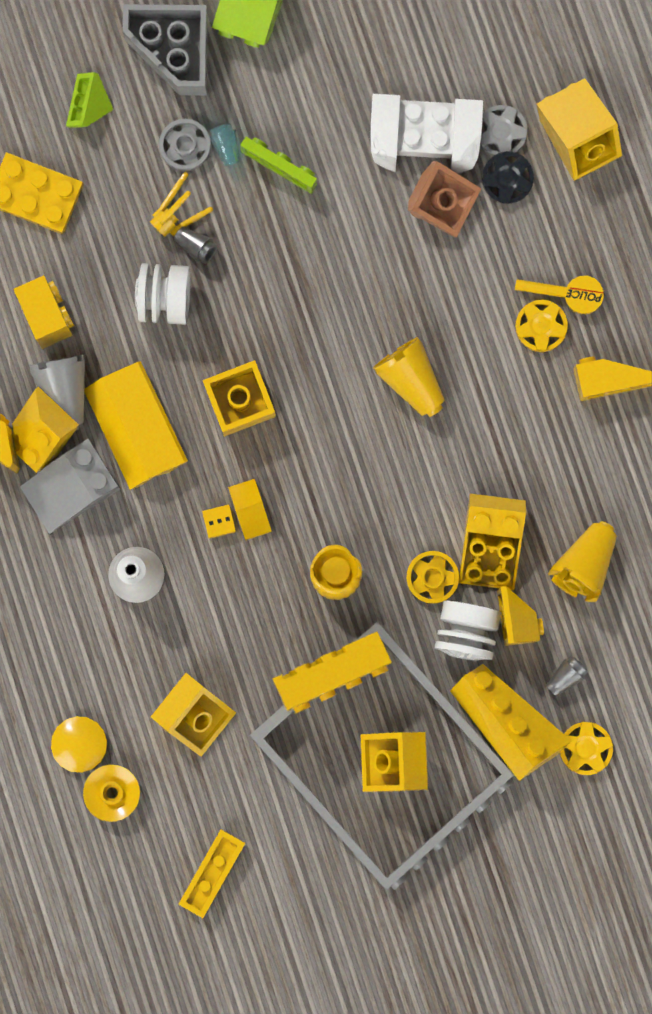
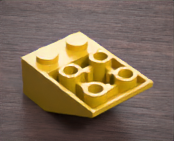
[459,494,526,590]

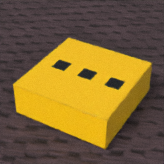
[202,504,236,539]

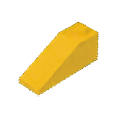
[573,356,652,401]

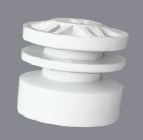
[135,263,190,325]
[435,601,501,661]

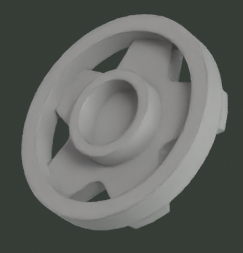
[480,105,527,157]
[159,119,211,171]

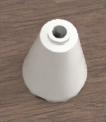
[108,547,165,603]

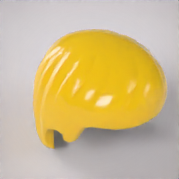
[310,545,362,600]

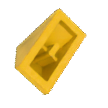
[228,479,272,541]

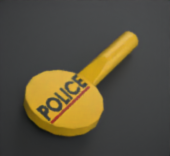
[515,276,604,315]

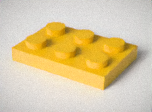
[0,152,84,234]

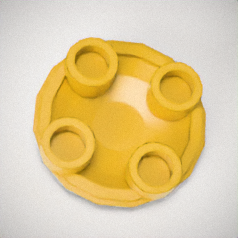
[51,716,107,773]

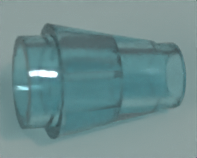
[209,124,240,167]

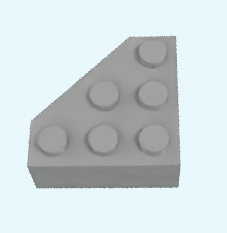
[123,4,208,95]

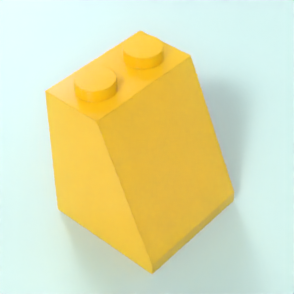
[536,78,622,181]

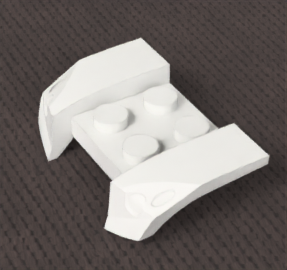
[371,94,483,174]

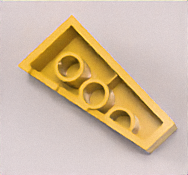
[272,631,392,714]

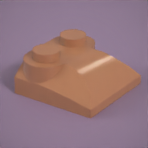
[408,161,481,237]

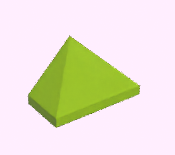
[66,72,113,128]

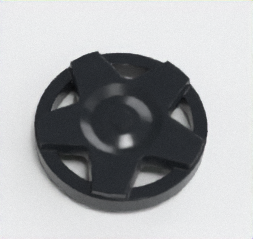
[482,151,534,204]

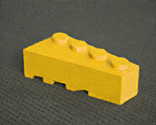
[450,664,572,781]

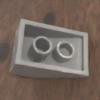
[20,439,121,534]

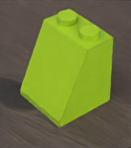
[212,0,283,48]

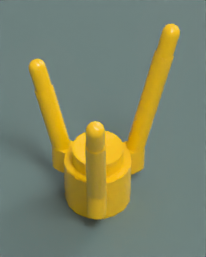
[149,172,213,237]

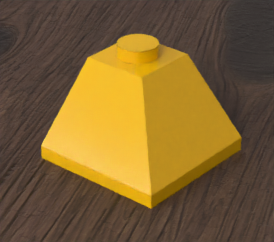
[497,586,544,646]

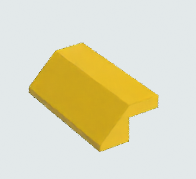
[84,361,188,490]

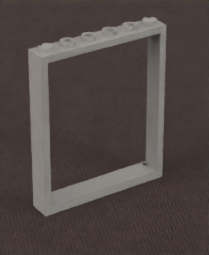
[250,622,514,890]

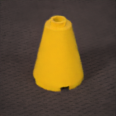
[373,337,445,417]
[548,521,617,602]

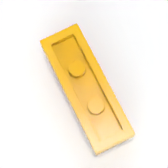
[178,829,245,918]

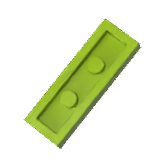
[240,137,317,194]

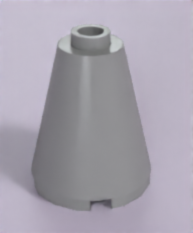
[29,354,85,431]

